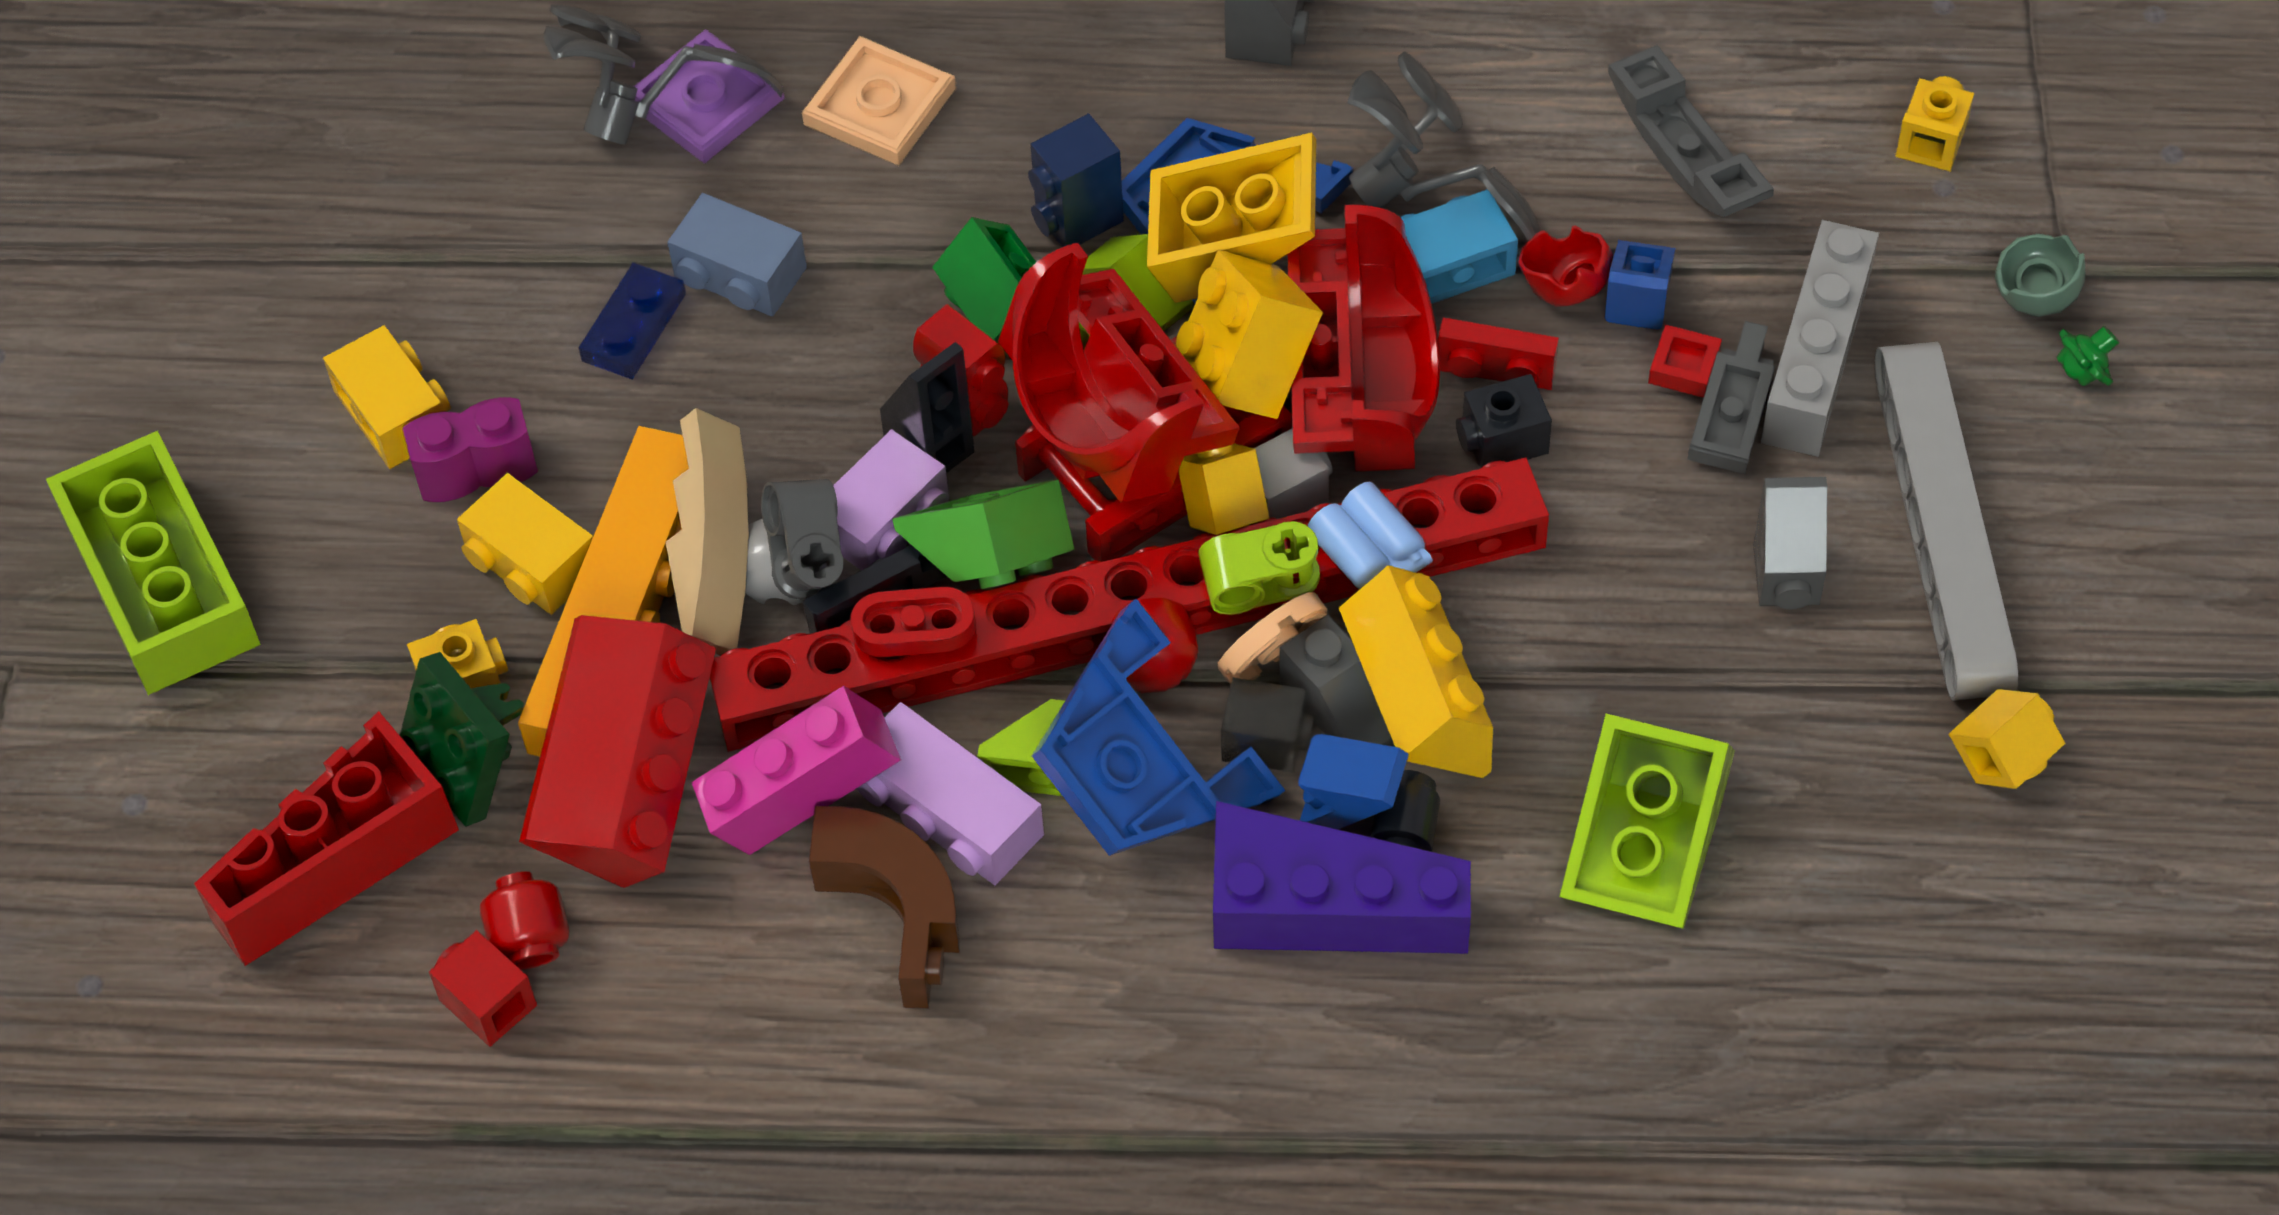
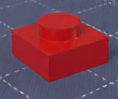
[1648,324,1722,398]

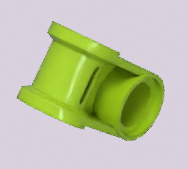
[1198,521,1320,615]

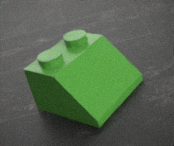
[892,479,1075,589]

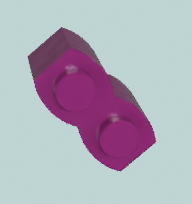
[403,397,538,502]

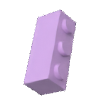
[857,702,1044,886]

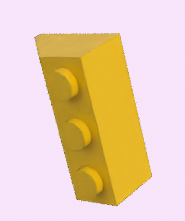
[1339,565,1493,778]

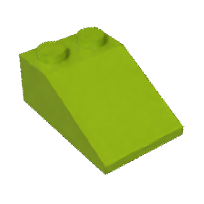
[1559,714,1735,929]

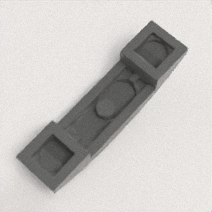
[1608,45,1774,217]

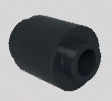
[1371,770,1441,852]

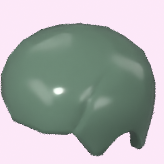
[1995,233,2085,317]

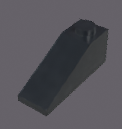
[880,342,975,473]

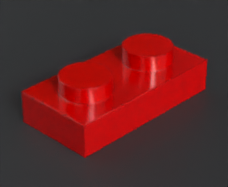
[1438,317,1559,390]

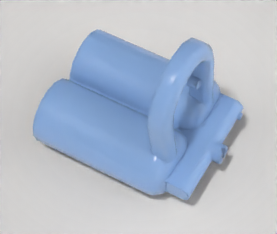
[1308,481,1433,589]

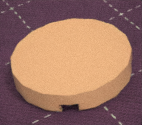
[1218,592,1328,686]

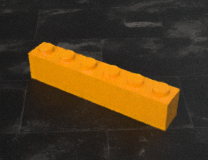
[518,426,689,757]

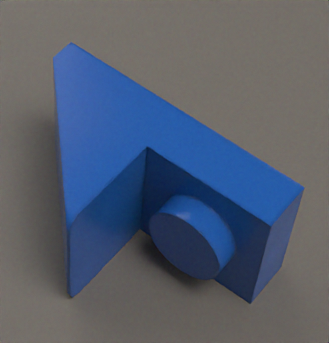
[1605,240,1676,330]
[1298,734,1409,830]

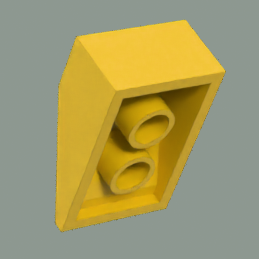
[1147,133,1317,303]

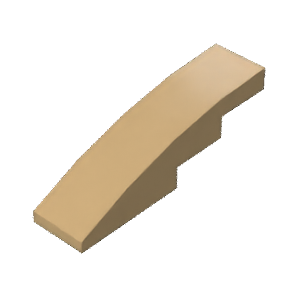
[666,408,749,656]

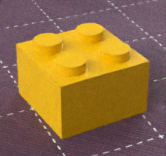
[1176,249,1323,419]

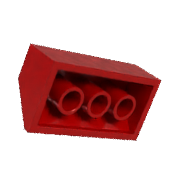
[519,615,716,888]

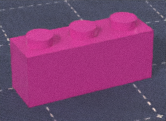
[691,686,901,855]

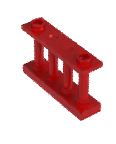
[1015,336,1292,562]

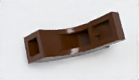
[809,806,960,1009]

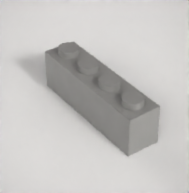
[1761,220,1879,457]

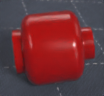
[480,871,570,970]

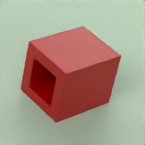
[429,930,537,1047]

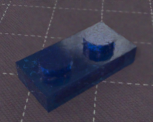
[578,263,686,380]

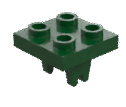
[399,652,524,827]

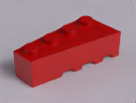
[194,711,459,966]

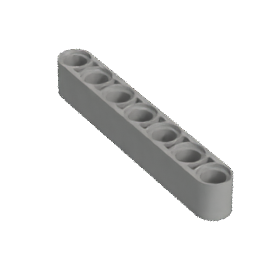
[1875,342,2018,700]

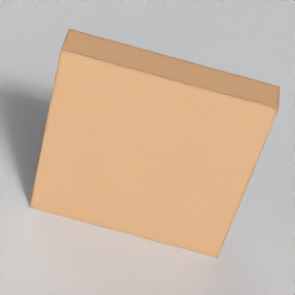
[802,36,956,166]

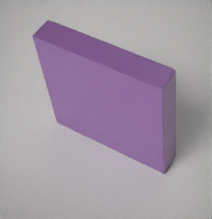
[634,29,784,164]

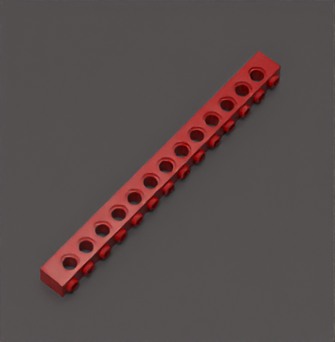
[709,457,1549,752]

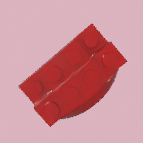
[1287,205,1440,472]
[998,243,1240,503]

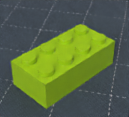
[46,431,261,695]

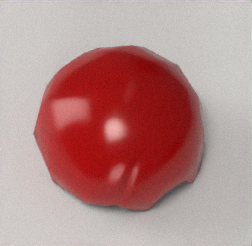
[1517,225,1614,307]
[1112,597,1198,693]

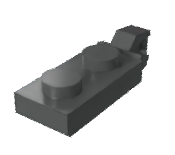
[1687,321,1775,474]

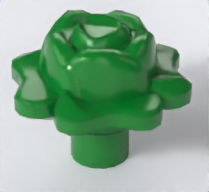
[2056,326,2120,386]

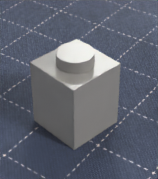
[1254,428,1332,519]

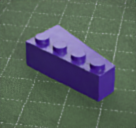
[1213,801,1471,954]

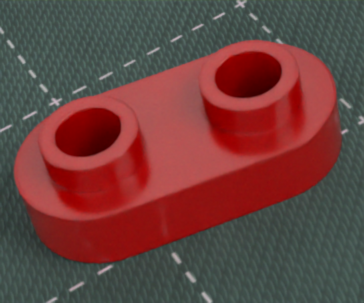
[851,587,976,657]

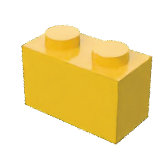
[323,325,451,469]
[457,473,593,615]

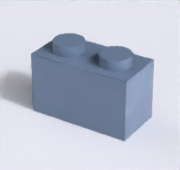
[667,193,807,317]

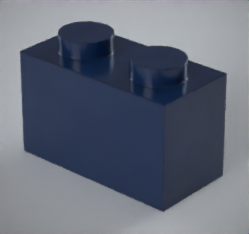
[1028,113,1124,247]

